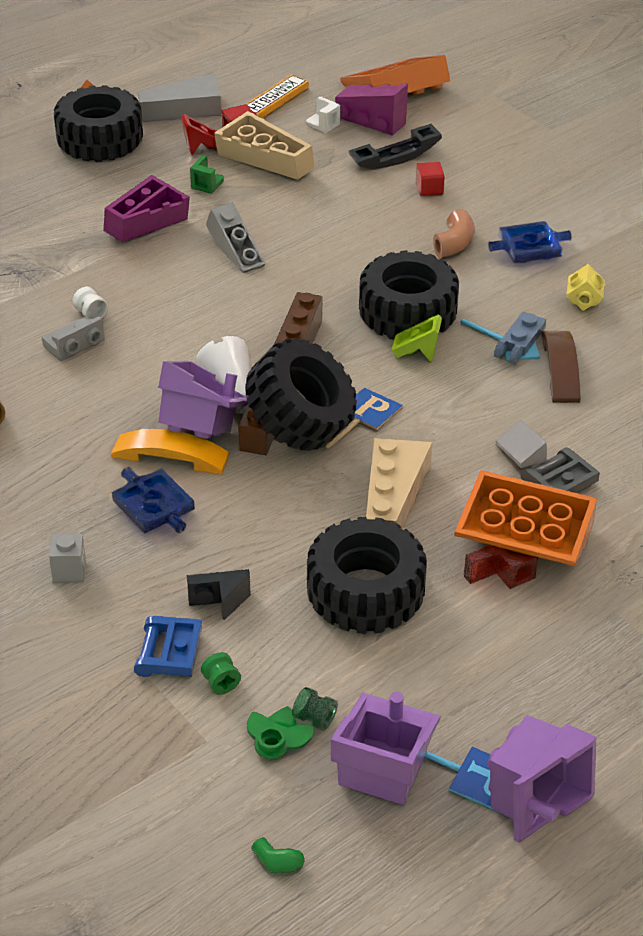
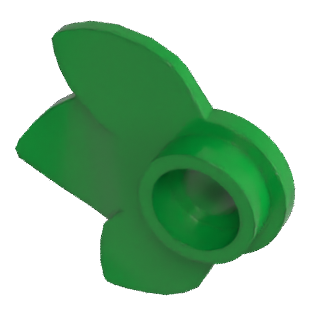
[247,706,314,759]

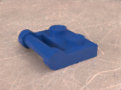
[134,616,202,677]

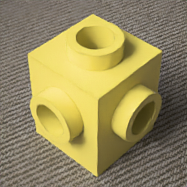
[566,264,605,311]

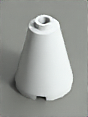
[196,336,251,414]

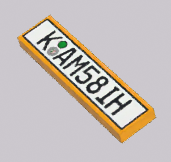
[246,74,309,118]

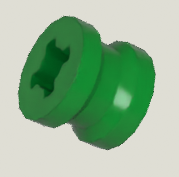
[201,652,241,694]

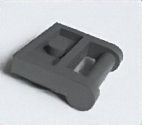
[520,447,600,493]

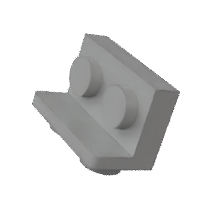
[42,316,105,361]

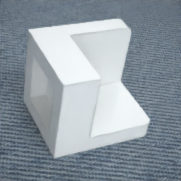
[306,97,340,133]

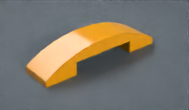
[111,429,229,475]

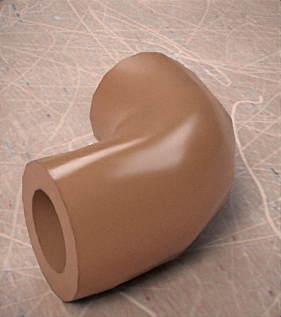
[433,209,475,258]

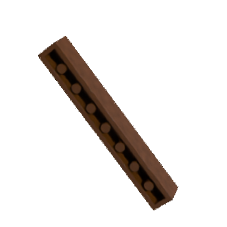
[238,292,323,456]

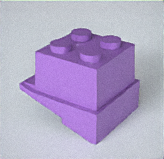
[158,360,248,438]
[331,692,441,805]
[488,715,597,842]

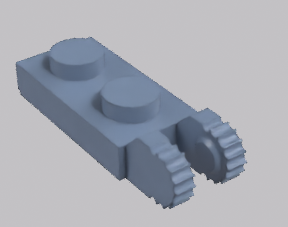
[494,312,547,364]

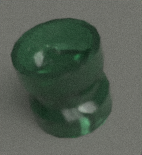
[292,687,338,731]

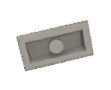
[496,421,547,468]

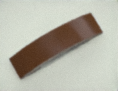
[542,331,581,403]

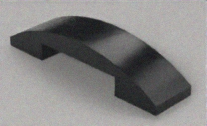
[349,123,442,168]

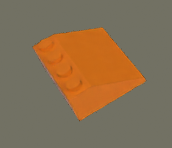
[340,55,450,95]
[454,470,597,566]

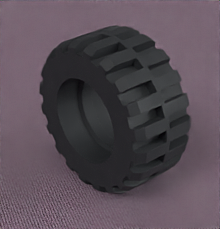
[53,85,143,162]
[359,250,459,340]
[245,339,357,451]
[307,517,427,634]

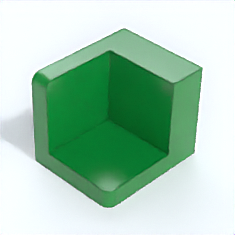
[190,155,224,194]

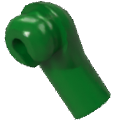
[251,837,305,873]

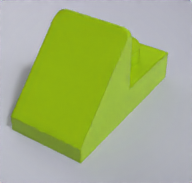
[391,314,442,362]

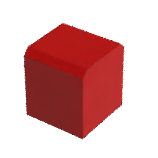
[416,161,445,196]

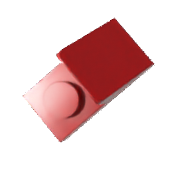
[181,113,217,155]

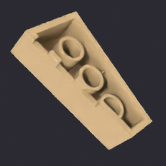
[214,111,315,180]
[366,438,432,530]

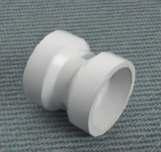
[72,286,108,320]

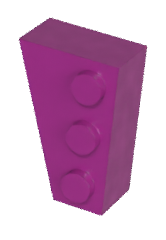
[335,84,408,136]
[103,175,190,242]

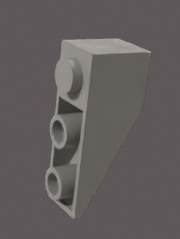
[206,202,265,273]

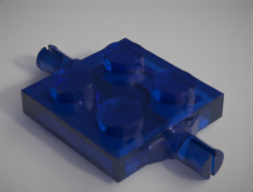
[488,221,572,263]
[112,467,195,534]

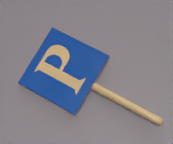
[325,388,403,449]

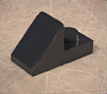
[187,569,251,620]

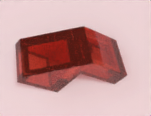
[464,545,538,589]

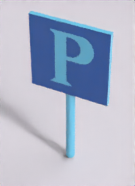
[425,747,500,813]

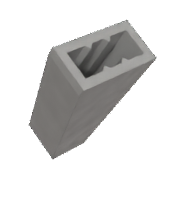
[138,74,221,122]

